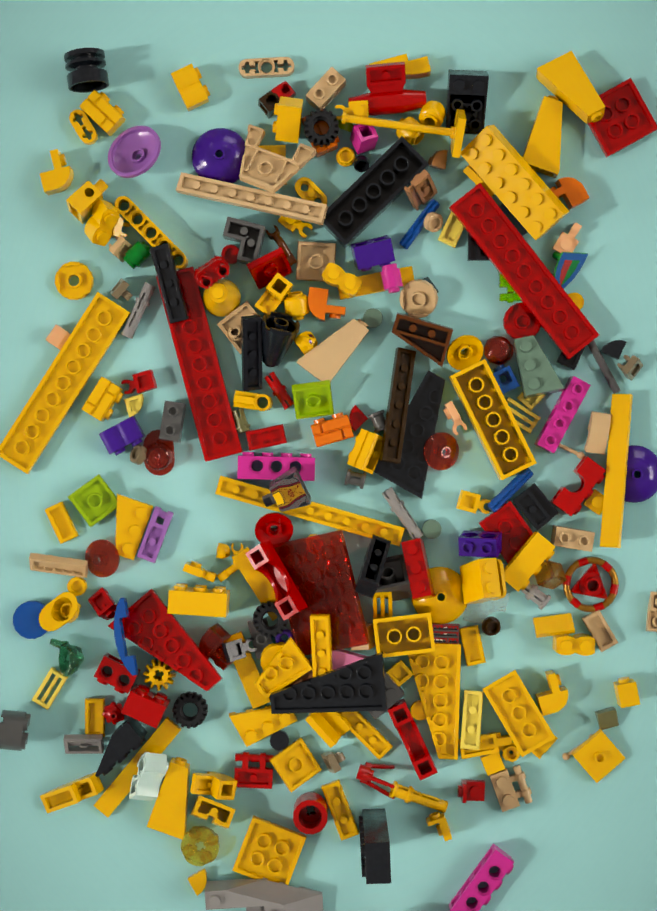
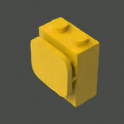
[459,558,507,604]

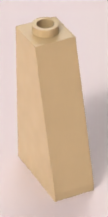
[297,319,369,382]

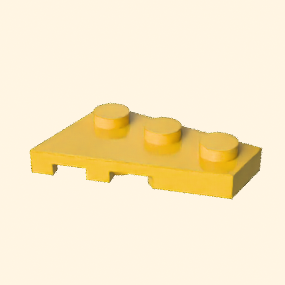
[115,493,153,560]

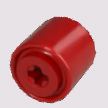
[293,792,328,834]

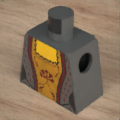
[262,466,311,512]

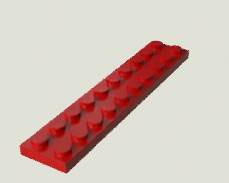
[449,183,599,359]
[156,267,243,462]

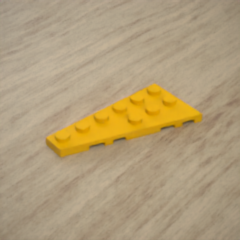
[408,643,461,760]

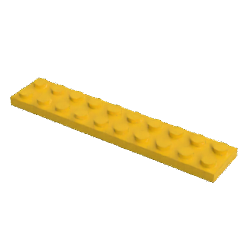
[0,292,131,474]

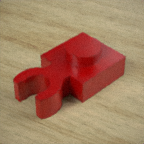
[121,370,157,394]

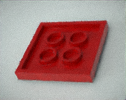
[588,78,657,158]

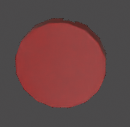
[503,302,541,339]

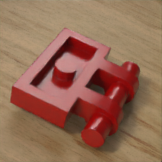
[234,752,274,789]

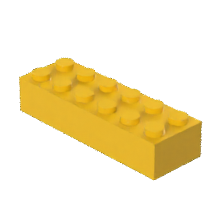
[460,124,570,241]
[449,359,537,480]

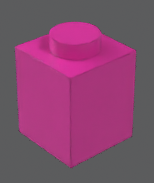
[350,124,379,154]

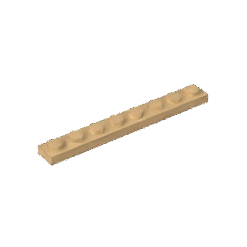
[176,172,328,225]

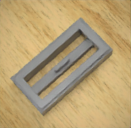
[63,734,104,754]

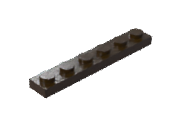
[380,347,416,464]

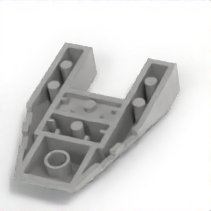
[205,878,323,911]

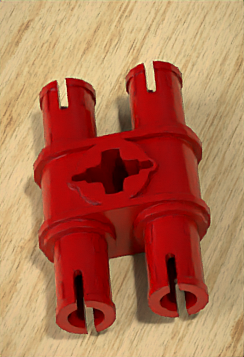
[194,256,229,289]

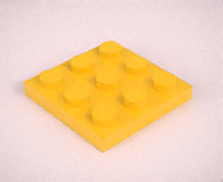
[232,815,306,885]

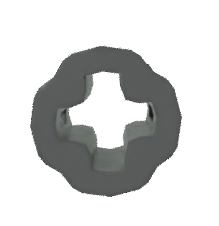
[368,410,385,433]
[344,468,367,489]

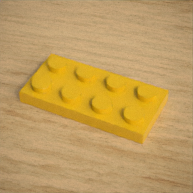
[482,670,556,757]

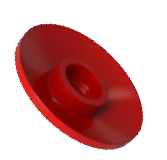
[255,512,293,547]

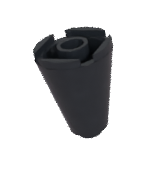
[262,312,300,367]

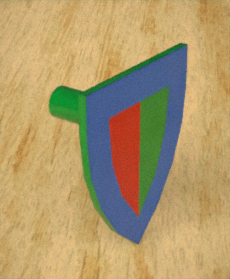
[552,251,588,289]

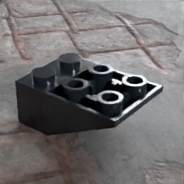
[445,69,489,134]
[95,717,147,777]

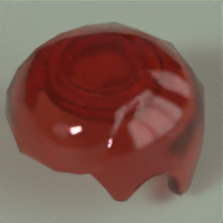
[484,336,514,365]

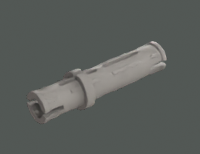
[121,282,156,339]
[382,487,424,539]

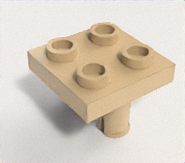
[217,301,258,355]

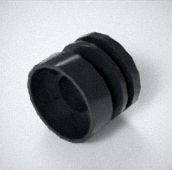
[64,48,109,93]

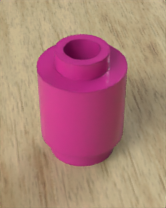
[381,264,403,294]

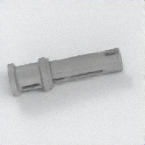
[503,563,551,610]

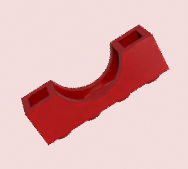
[245,540,308,621]
[388,698,438,781]

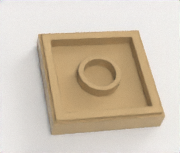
[296,241,336,282]

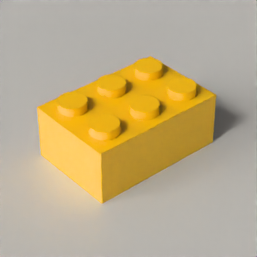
[167,583,230,618]
[373,612,436,658]

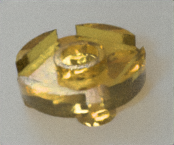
[181,826,220,866]

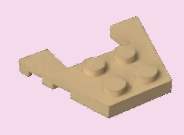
[239,124,317,194]

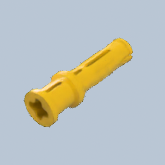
[389,781,448,813]

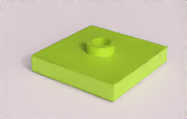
[291,380,334,419]
[68,474,117,527]

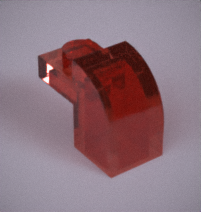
[199,623,235,671]

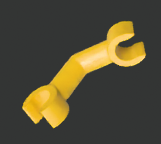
[217,543,243,582]

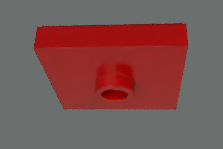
[246,247,293,289]

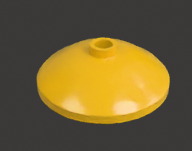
[411,567,467,624]

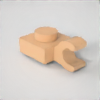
[552,222,582,254]
[443,401,467,435]

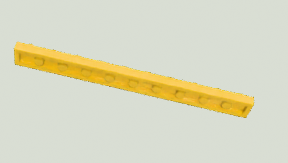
[215,475,405,547]

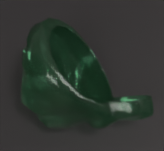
[50,638,84,677]

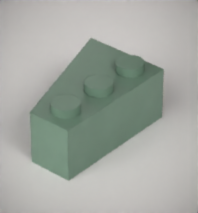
[513,335,564,399]

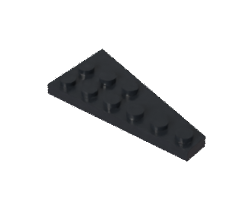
[374,370,445,499]
[270,652,387,714]

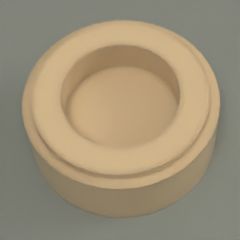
[424,212,443,232]

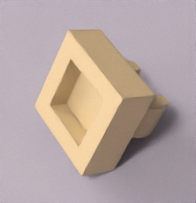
[109,236,132,263]

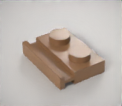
[404,169,438,211]

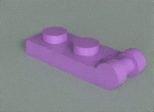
[137,506,174,563]

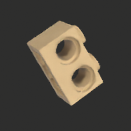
[305,67,346,110]
[550,525,595,552]

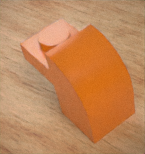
[550,177,590,210]
[308,287,346,322]

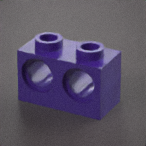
[458,531,502,558]

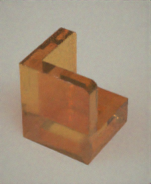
[535,560,567,589]

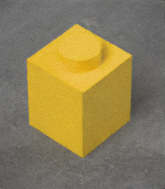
[613,677,640,708]

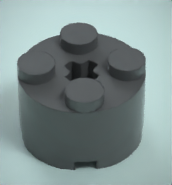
[0,710,31,751]

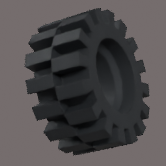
[304,108,339,147]
[253,601,288,638]
[172,691,208,729]

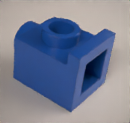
[493,364,519,394]

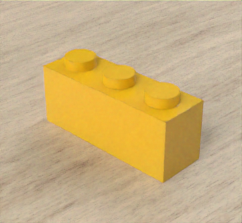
[504,531,555,592]

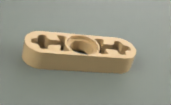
[239,57,294,79]

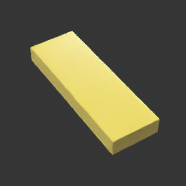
[460,690,483,750]

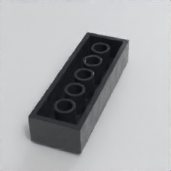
[323,137,429,248]
[359,809,391,884]

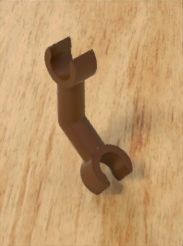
[266,225,297,266]

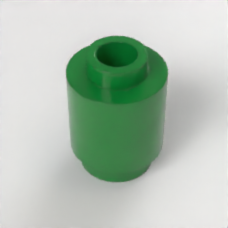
[123,241,151,269]

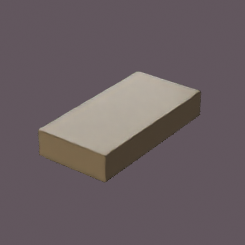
[581,610,618,652]

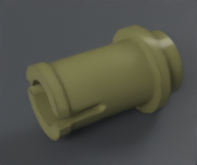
[232,408,251,434]

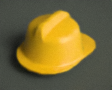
[39,592,81,631]

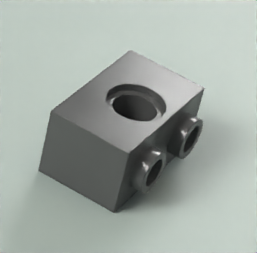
[159,401,186,443]

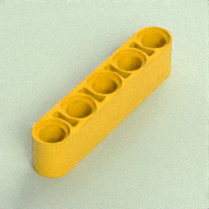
[114,196,188,270]

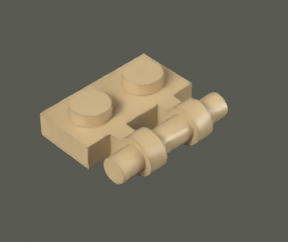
[489,765,533,812]

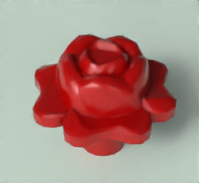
[102,701,125,725]

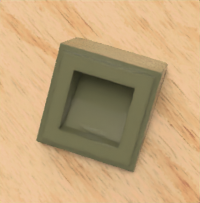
[595,707,619,730]

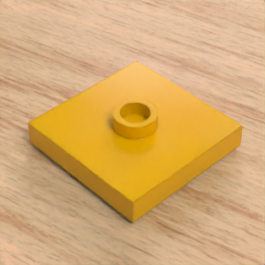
[571,729,626,783]
[269,738,322,792]

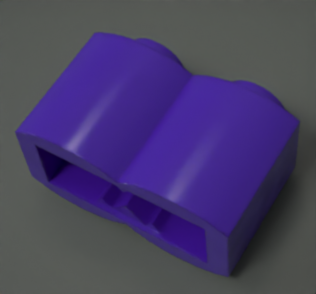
[99,416,145,456]

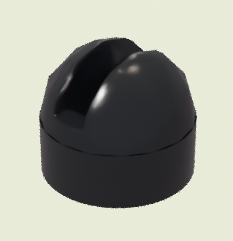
[354,155,369,172]

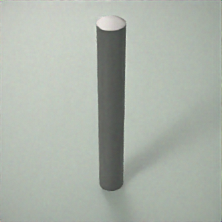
[588,340,621,394]

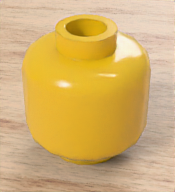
[419,100,446,127]
[396,116,424,145]
[284,291,310,320]

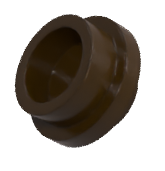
[482,616,501,636]

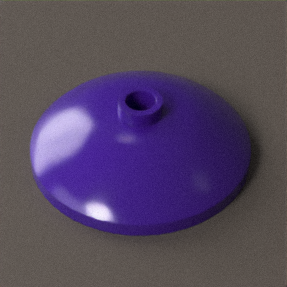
[192,128,245,184]
[605,445,657,503]

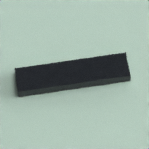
[150,243,190,324]
[241,315,262,391]

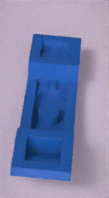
[114,598,139,676]

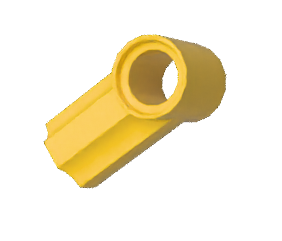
[233,390,273,411]

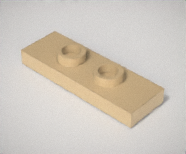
[29,553,88,578]

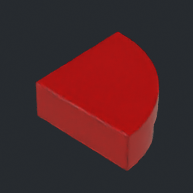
[349,405,368,432]

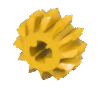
[143,659,176,691]

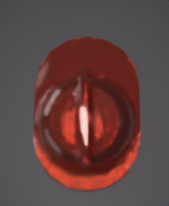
[143,430,175,476]

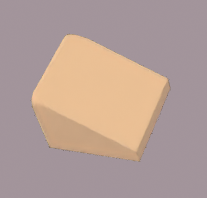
[45,324,70,350]

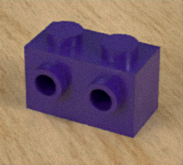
[350,235,395,271]

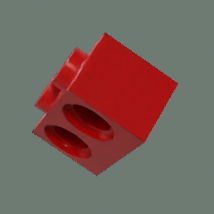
[94,653,141,694]

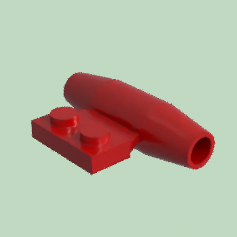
[348,62,426,116]

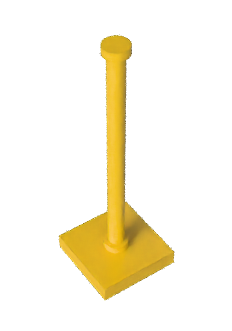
[341,109,466,158]

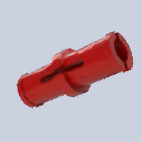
[264,372,294,410]

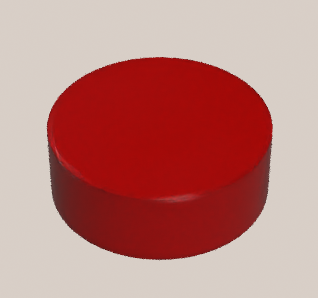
[221,244,239,264]

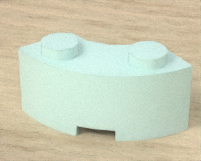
[129,752,169,801]

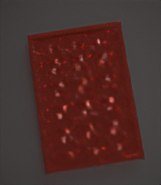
[273,530,370,655]

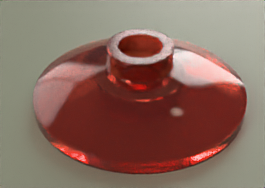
[424,432,459,470]
[85,539,120,577]

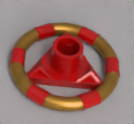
[563,557,619,612]

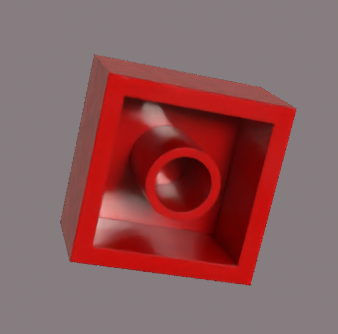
[121,684,171,728]

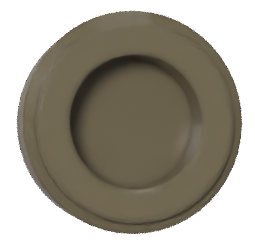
[130,445,147,465]

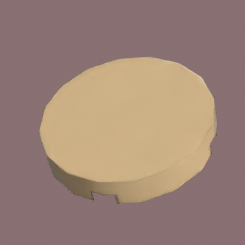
[399,279,438,318]

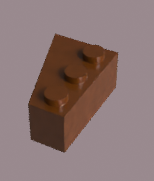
[392,312,453,367]

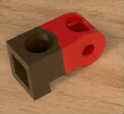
[258,81,296,118]

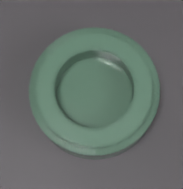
[363,308,382,328]
[422,519,441,539]

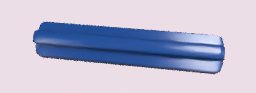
[399,199,440,249]
[487,468,533,512]

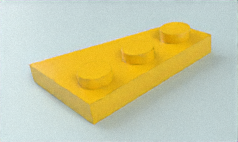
[254,636,312,699]
[229,705,298,747]

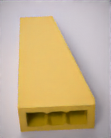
[536,50,605,124]
[522,95,563,178]
[147,757,190,840]

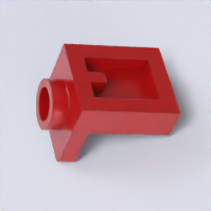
[88,588,117,620]
[458,779,485,803]

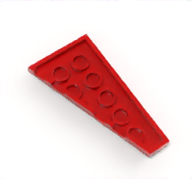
[108,589,223,691]

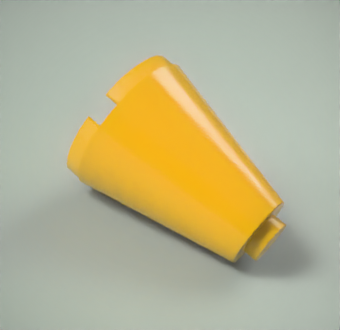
[203,279,241,317]

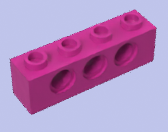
[534,376,591,453]
[237,452,315,481]
[449,844,514,911]

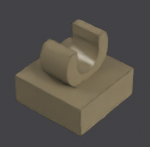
[109,278,133,301]
[617,355,643,381]
[321,751,346,773]

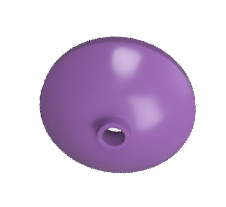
[108,126,161,178]

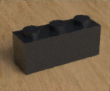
[354,535,391,598]

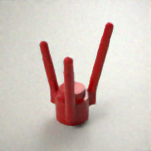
[356,762,395,799]

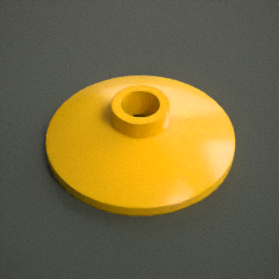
[446,335,484,370]

